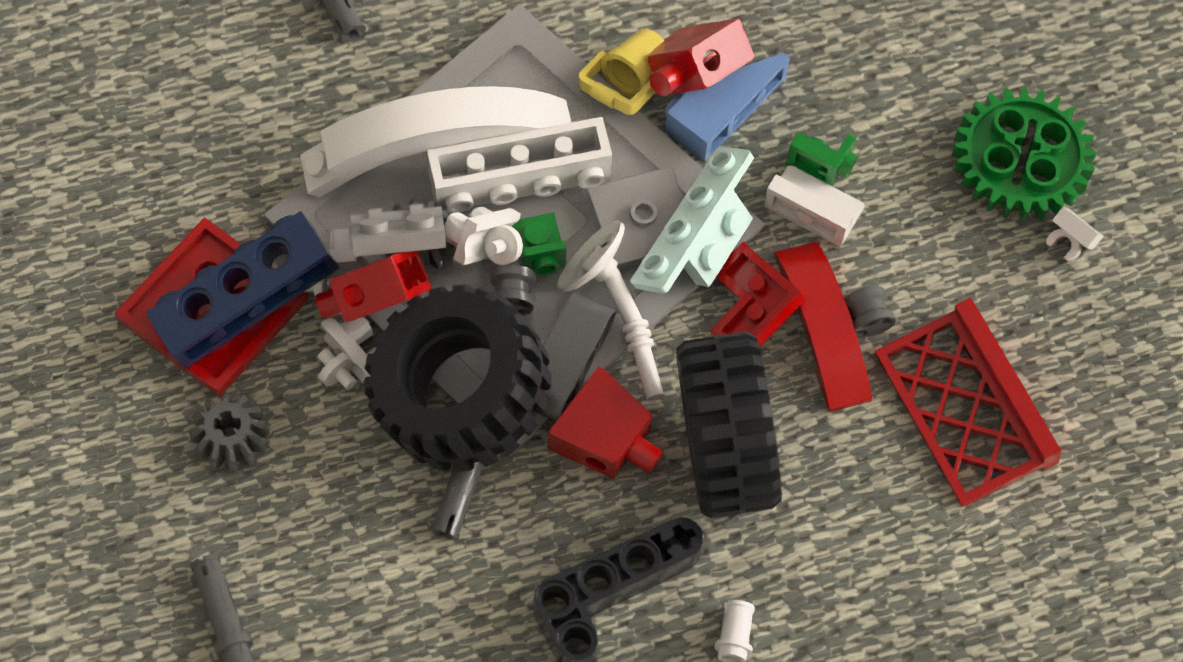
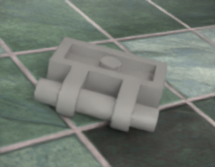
[350,204,446,257]

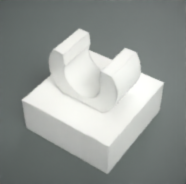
[1046,207,1104,261]

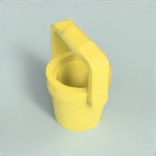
[579,29,664,115]

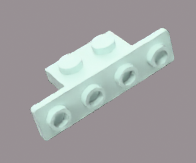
[630,146,754,294]

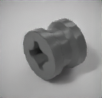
[491,265,536,316]
[844,286,896,338]

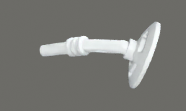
[557,220,664,401]

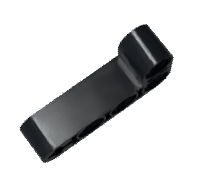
[534,517,704,662]

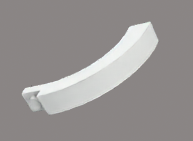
[300,86,571,198]

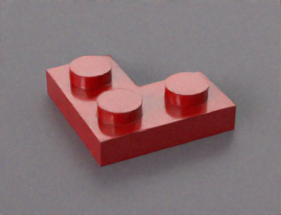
[710,242,807,347]

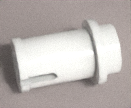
[714,600,755,662]

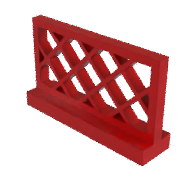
[875,297,1061,508]

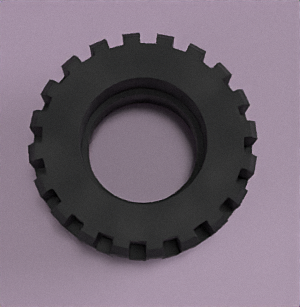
[364,284,552,472]
[676,332,782,518]

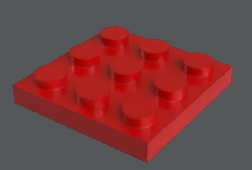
[114,217,308,398]

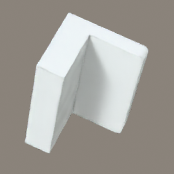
[764,165,865,247]

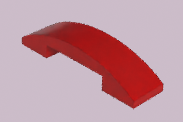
[774,241,872,412]

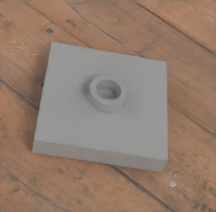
[587,166,684,271]

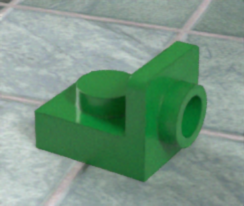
[786,132,858,187]
[512,213,567,276]

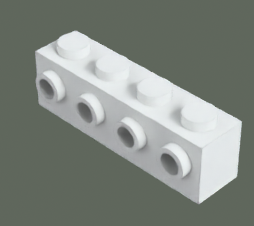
[427,117,612,213]

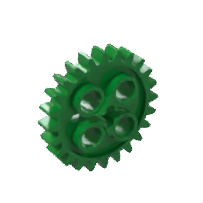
[952,87,1096,221]

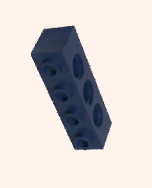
[146,211,340,369]

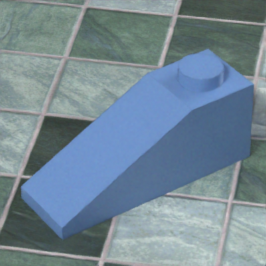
[665,52,790,162]

